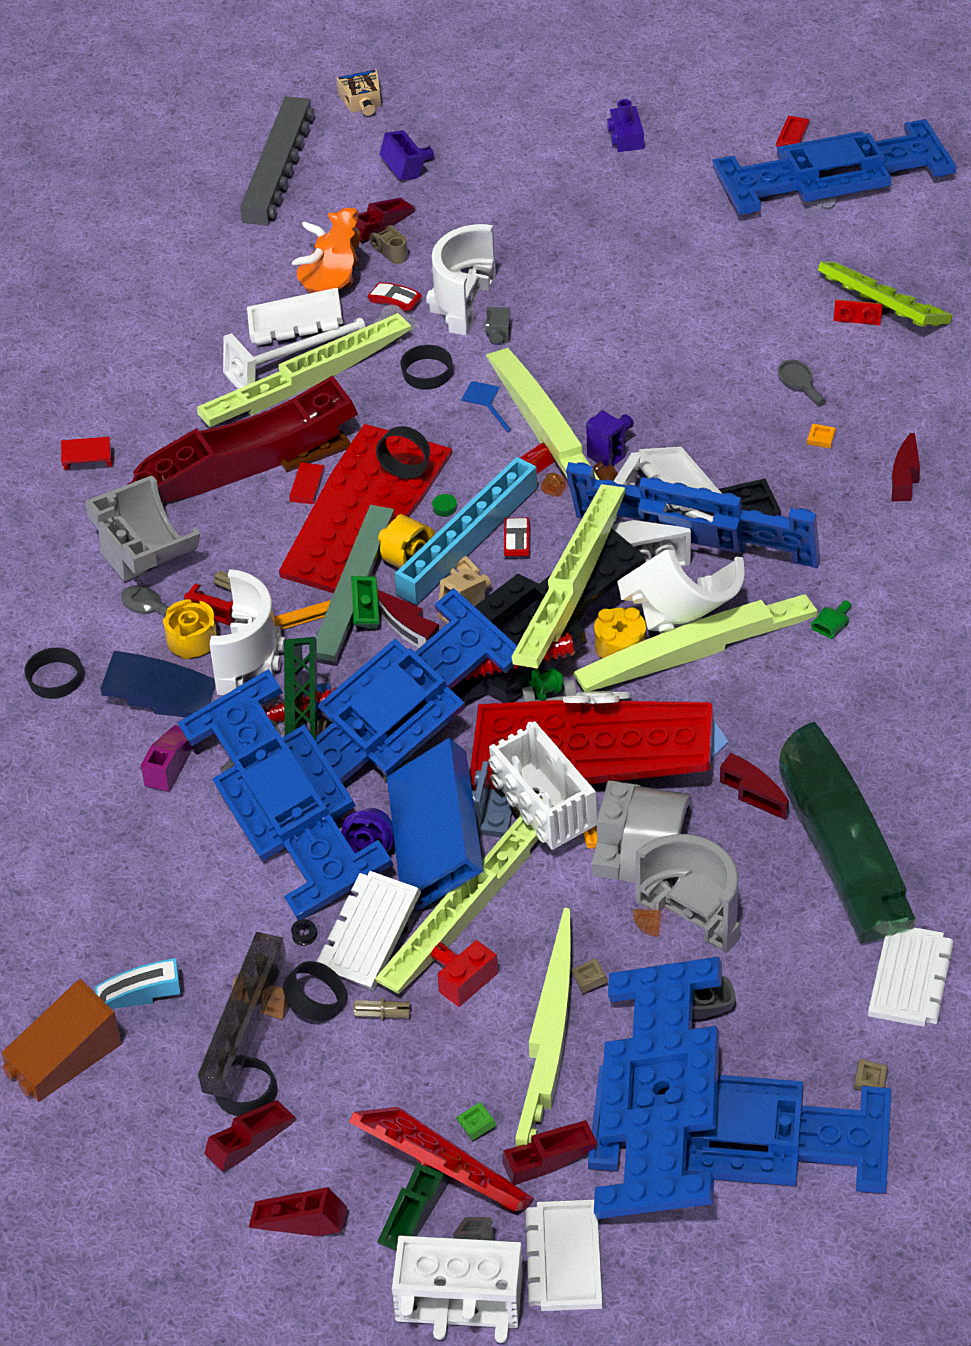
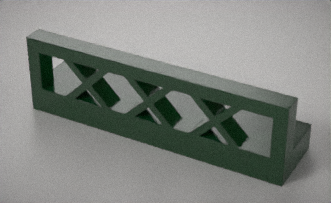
[284,637,318,741]

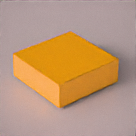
[807,424,836,449]

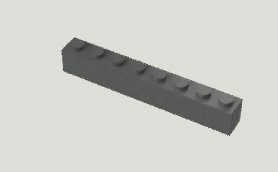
[240,96,314,226]

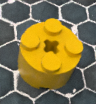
[378,514,435,568]
[163,600,217,659]
[594,607,646,658]

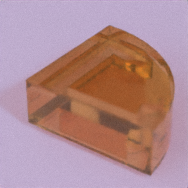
[633,909,661,937]

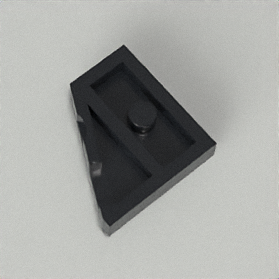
[718,478,781,516]

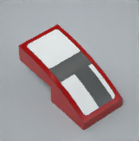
[367,282,422,311]
[504,517,530,556]

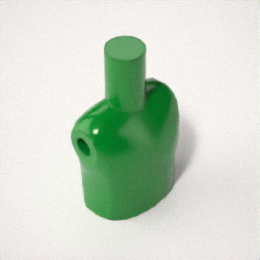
[811,600,852,639]

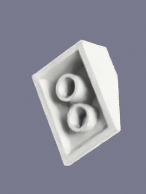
[611,520,691,567]

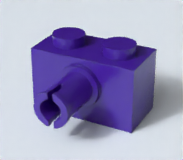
[607,99,644,152]
[379,130,434,181]
[586,410,634,467]

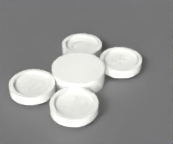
[563,691,631,703]

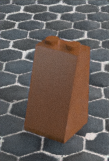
[1,979,122,1102]

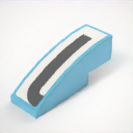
[95,958,181,1009]

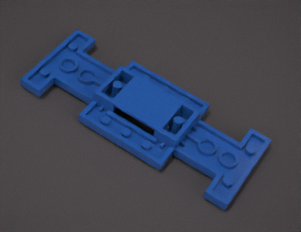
[713,119,956,215]
[566,462,820,568]
[315,588,517,822]
[178,669,394,920]
[588,1065,891,1194]

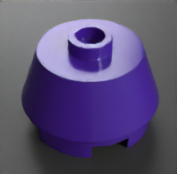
[341,808,393,854]

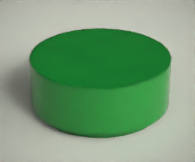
[432,494,457,517]

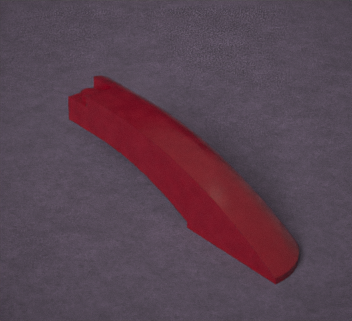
[127,375,358,503]

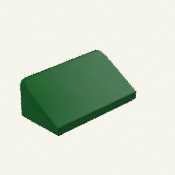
[351,576,379,630]

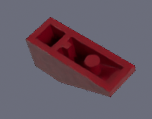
[249,1187,347,1236]

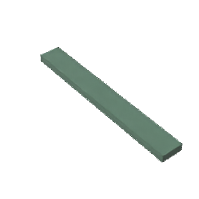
[316,505,394,662]

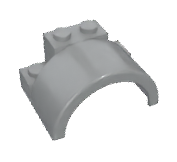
[86,476,200,581]
[592,780,693,888]
[636,834,740,953]

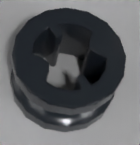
[291,919,317,946]

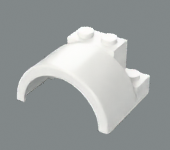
[427,224,496,336]
[618,550,745,634]
[210,569,285,695]

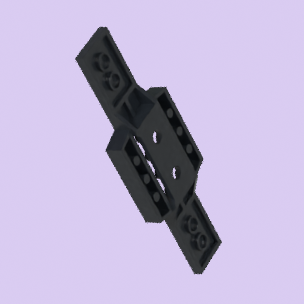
[392,528,646,731]

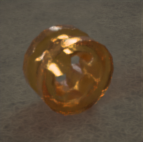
[541,473,566,497]

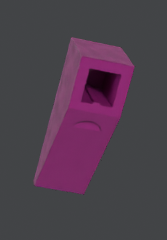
[141,725,193,792]

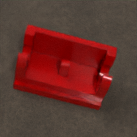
[61,437,112,470]
[184,583,235,626]

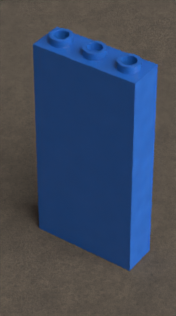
[387,737,484,911]

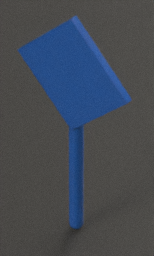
[461,381,511,432]

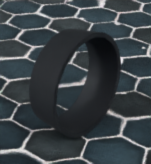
[400,345,452,390]
[376,426,430,479]
[24,647,81,699]
[283,961,345,1021]
[215,1057,278,1116]

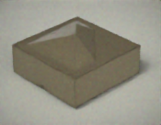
[571,958,608,994]
[853,1059,888,1091]

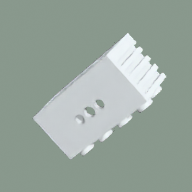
[489,721,597,850]
[392,1236,523,1343]

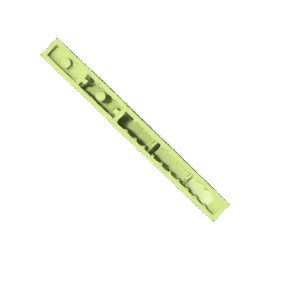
[197,313,411,427]
[486,348,599,480]
[512,484,626,668]
[574,594,818,692]
[375,799,543,994]
[515,908,571,1147]

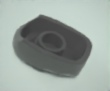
[692,976,736,1019]

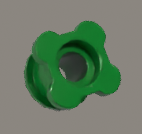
[530,668,564,701]

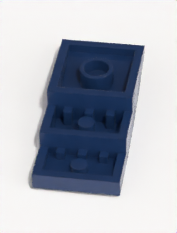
[100,651,216,718]

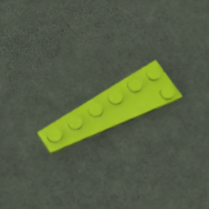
[818,261,953,327]

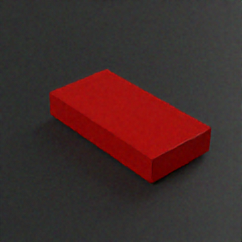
[776,116,810,147]
[289,462,325,504]

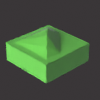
[456,1102,497,1141]

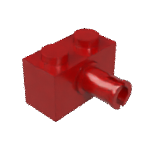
[431,940,498,1007]

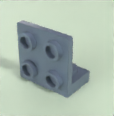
[472,761,513,837]

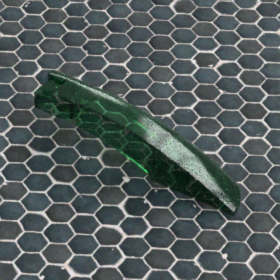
[779,722,916,944]

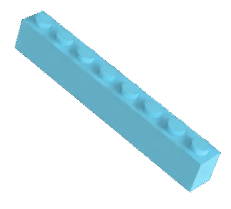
[395,457,537,605]

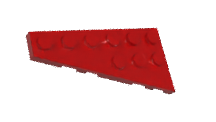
[349,1107,534,1212]

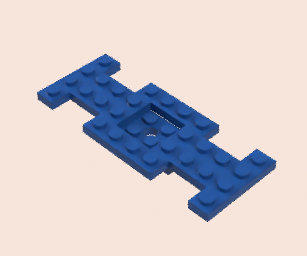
[594,956,722,1219]

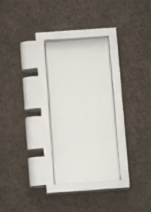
[247,288,343,346]
[635,447,722,511]
[316,871,421,991]
[868,923,954,1027]
[525,1200,602,1311]

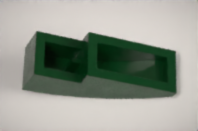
[377,1163,449,1251]

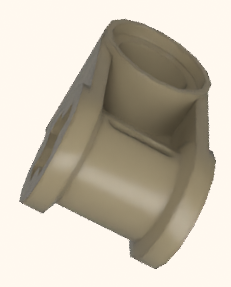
[369,225,408,264]

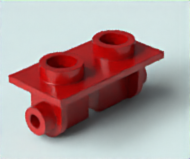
[833,299,883,326]

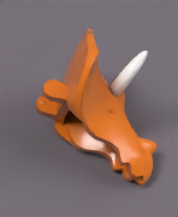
[292,208,361,293]

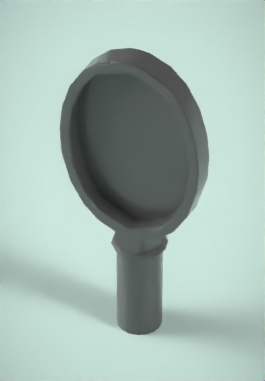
[778,359,826,407]
[121,585,169,616]

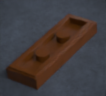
[281,430,351,473]

